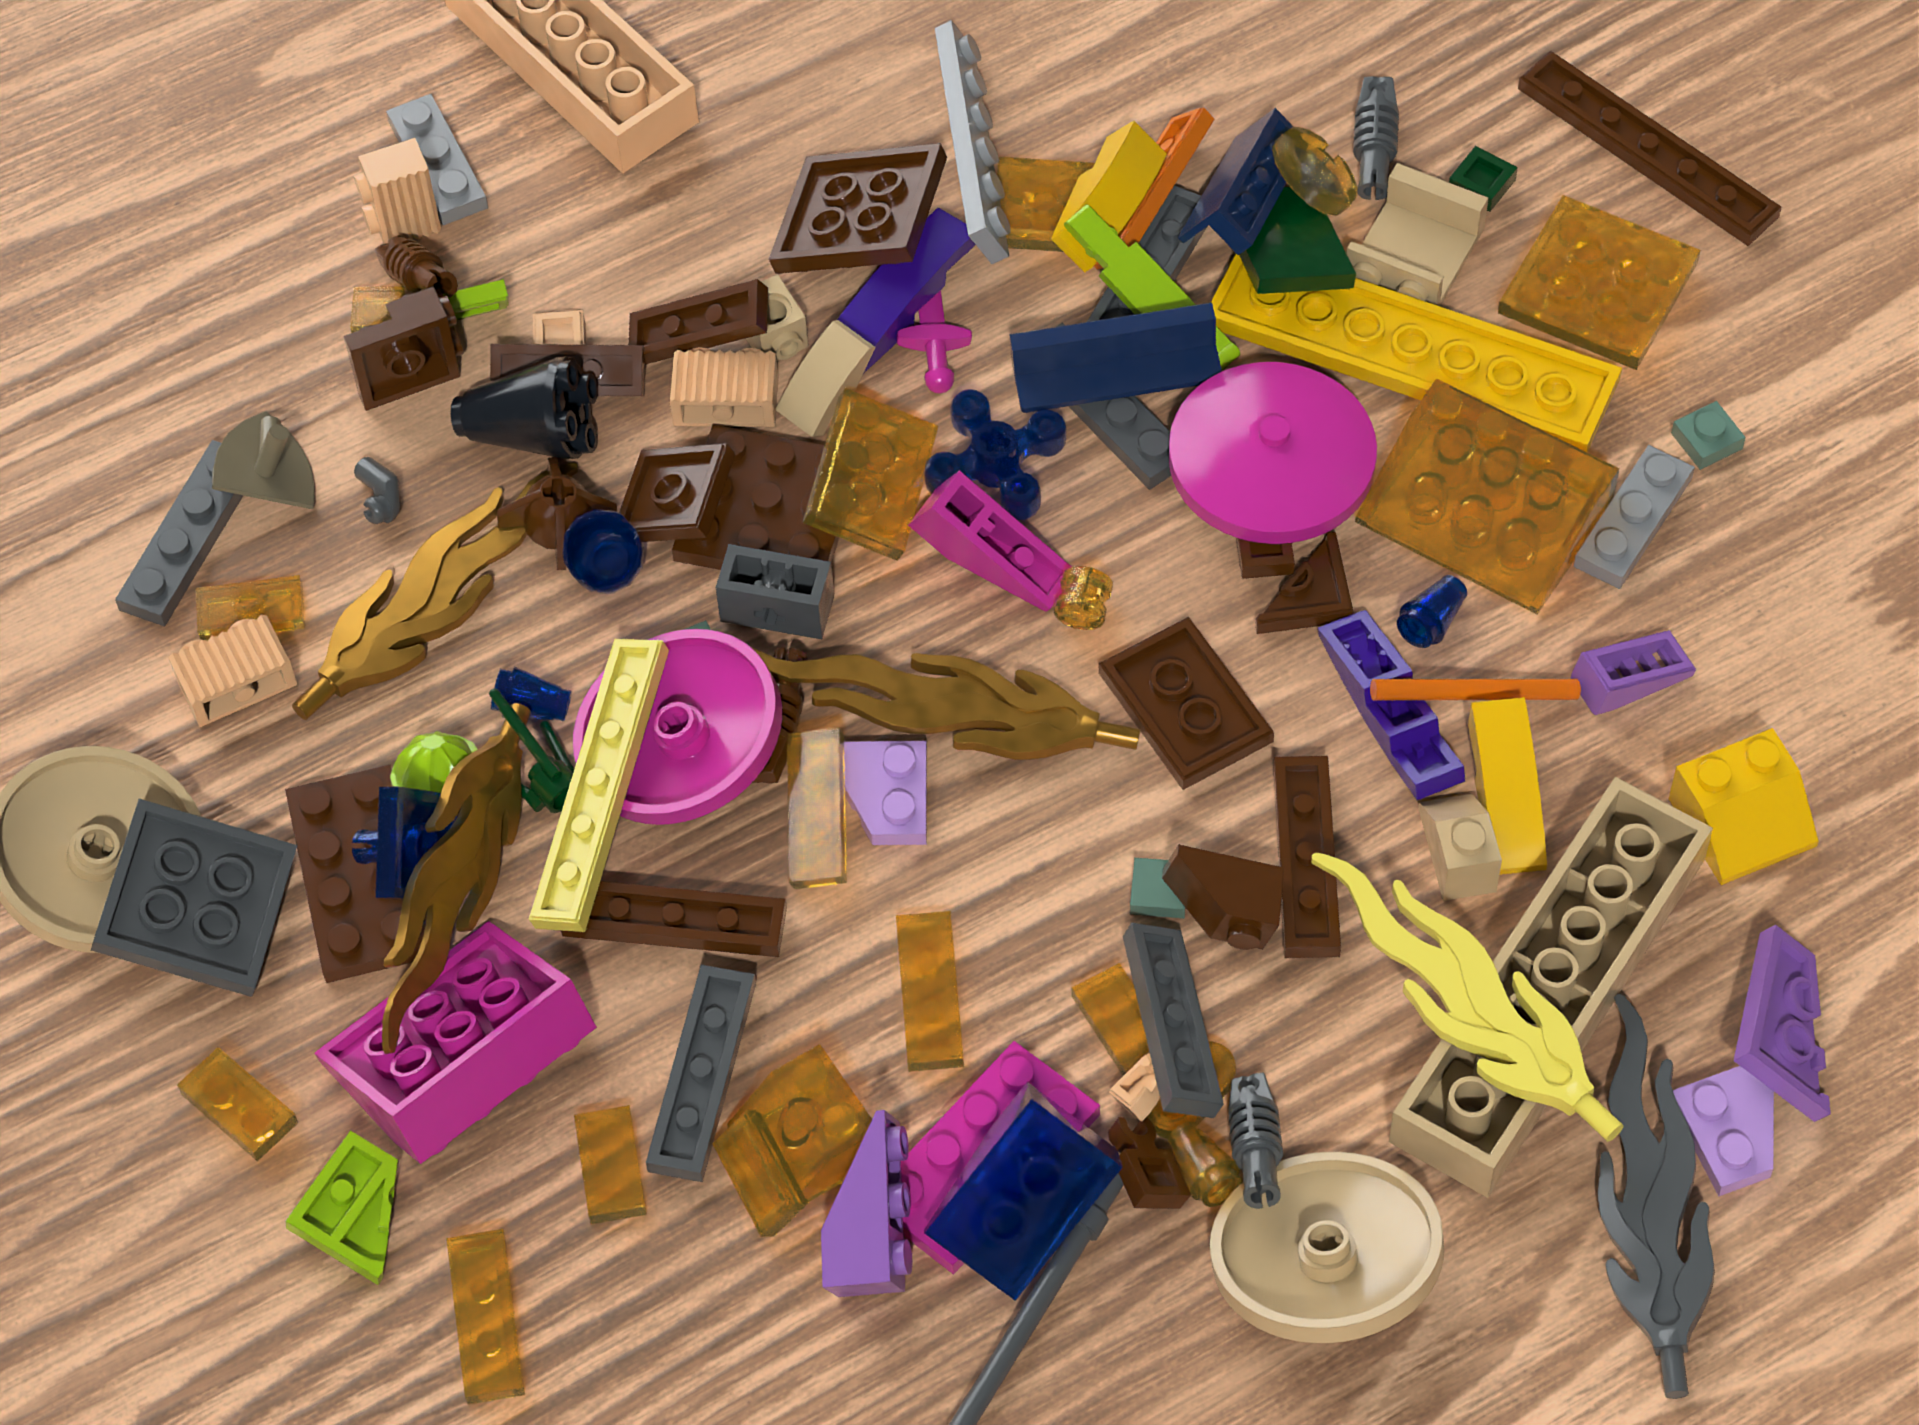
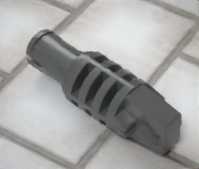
[1353,76,1399,200]
[1228,1072,1283,1209]

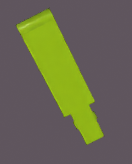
[1064,205,1240,371]

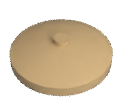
[0,746,201,953]
[1210,1152,1444,1343]

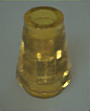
[1168,1122,1242,1207]

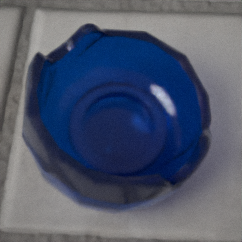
[562,509,644,594]

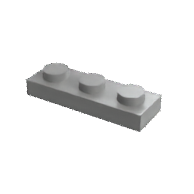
[386,94,488,226]
[1573,445,1695,589]

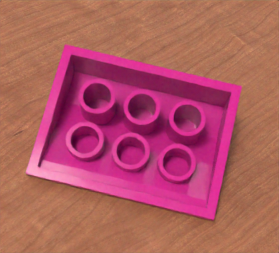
[314,921,597,1164]

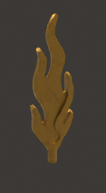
[292,463,578,720]
[752,648,1141,760]
[382,703,531,1054]

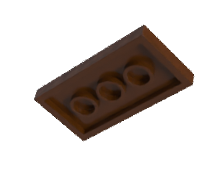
[285,764,426,983]

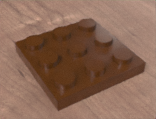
[769,143,947,274]
[672,425,862,570]

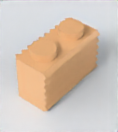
[354,138,441,245]
[670,347,778,427]
[168,615,297,727]

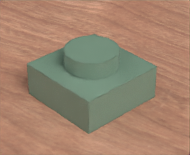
[1671,401,1746,470]

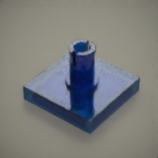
[352,786,457,901]

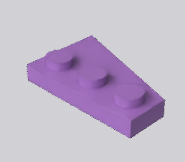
[1734,925,1831,1122]

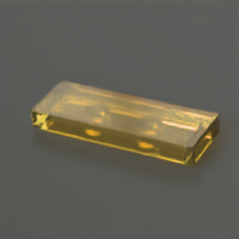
[787,727,847,889]
[896,911,964,1072]
[446,1229,525,1405]

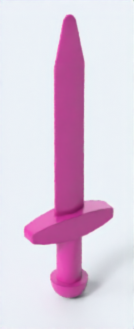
[896,290,972,394]

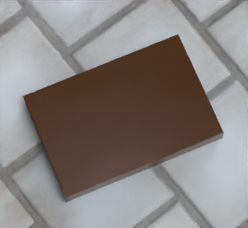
[1099,617,1274,790]

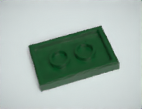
[1239,187,1356,294]

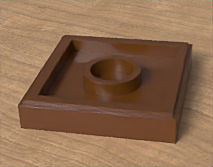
[612,443,735,544]

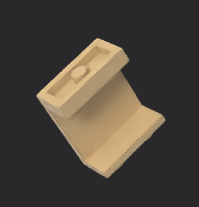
[1346,163,1488,306]

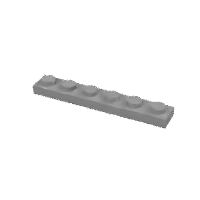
[935,20,1011,264]

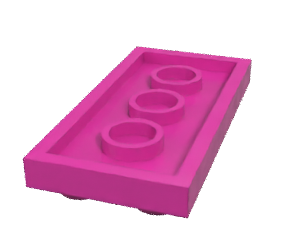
[901,1041,1100,1275]

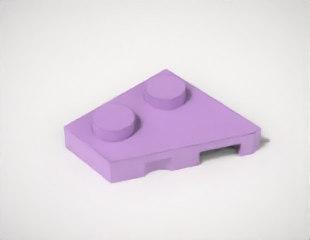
[1673,1066,1774,1197]

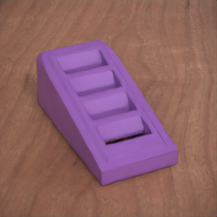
[1571,630,1696,715]

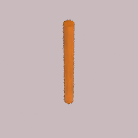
[1370,679,1581,701]

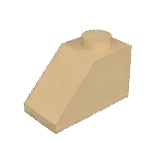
[1418,794,1502,901]

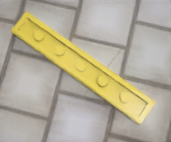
[529,639,669,932]

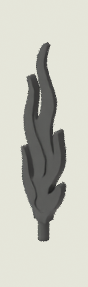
[1598,994,1715,1399]

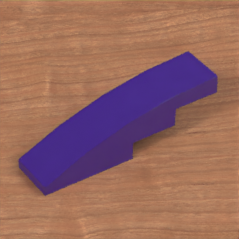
[837,208,976,374]
[1318,610,1465,800]

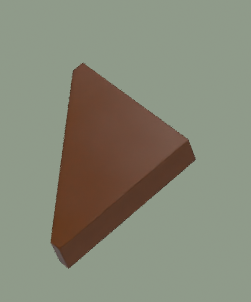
[1255,531,1354,634]

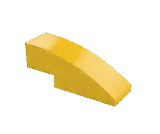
[1051,121,1167,273]
[1468,697,1547,875]

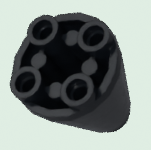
[450,357,598,459]

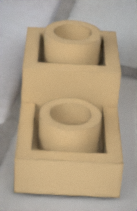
[775,320,876,437]

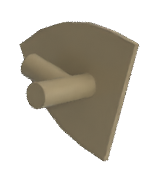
[212,411,314,509]

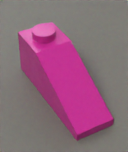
[908,470,1077,612]

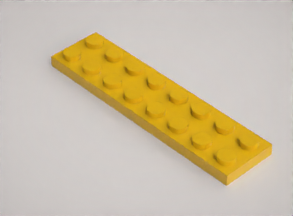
[1211,254,1622,457]

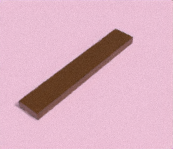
[1518,51,1782,246]

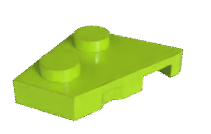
[286,1130,398,1285]

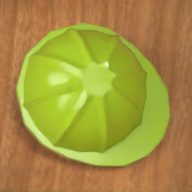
[390,731,478,824]

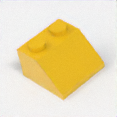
[1669,728,1819,885]

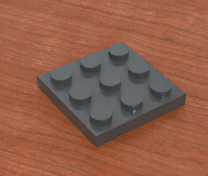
[91,799,297,997]

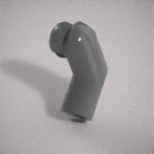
[354,457,400,524]

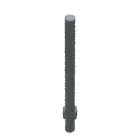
[949,1168,1123,1425]

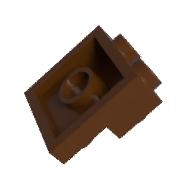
[344,287,464,411]

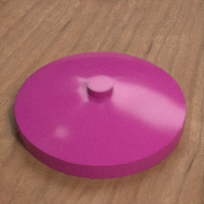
[1168,362,1377,544]
[573,629,782,825]

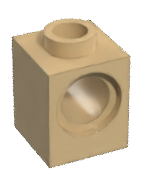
[746,275,808,361]

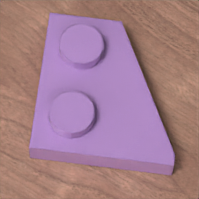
[823,741,927,845]

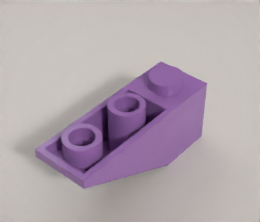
[821,1110,913,1297]

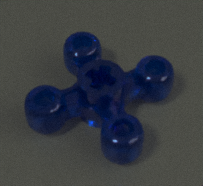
[924,389,1067,520]

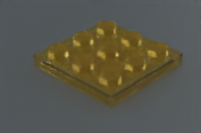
[1498,195,1701,370]

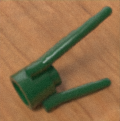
[489,688,575,813]

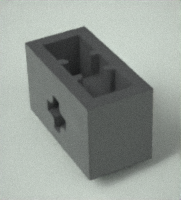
[715,544,834,640]

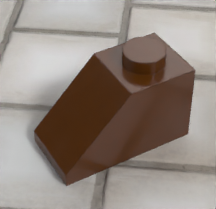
[1162,844,1284,950]

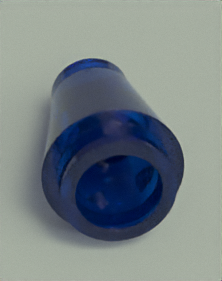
[1397,575,1468,648]
[490,666,572,722]

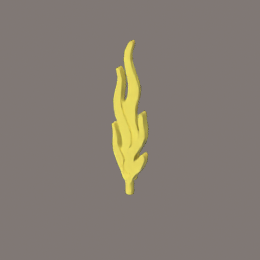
[1311,853,1624,1142]

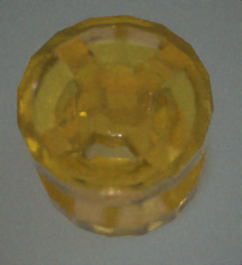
[1054,566,1113,630]

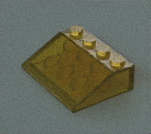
[1355,379,1620,615]

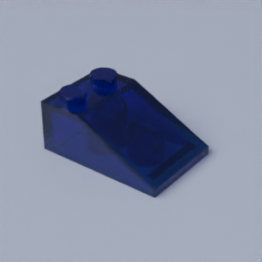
[924,1082,1123,1301]

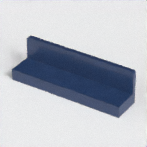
[1178,107,1309,255]
[1009,303,1222,413]

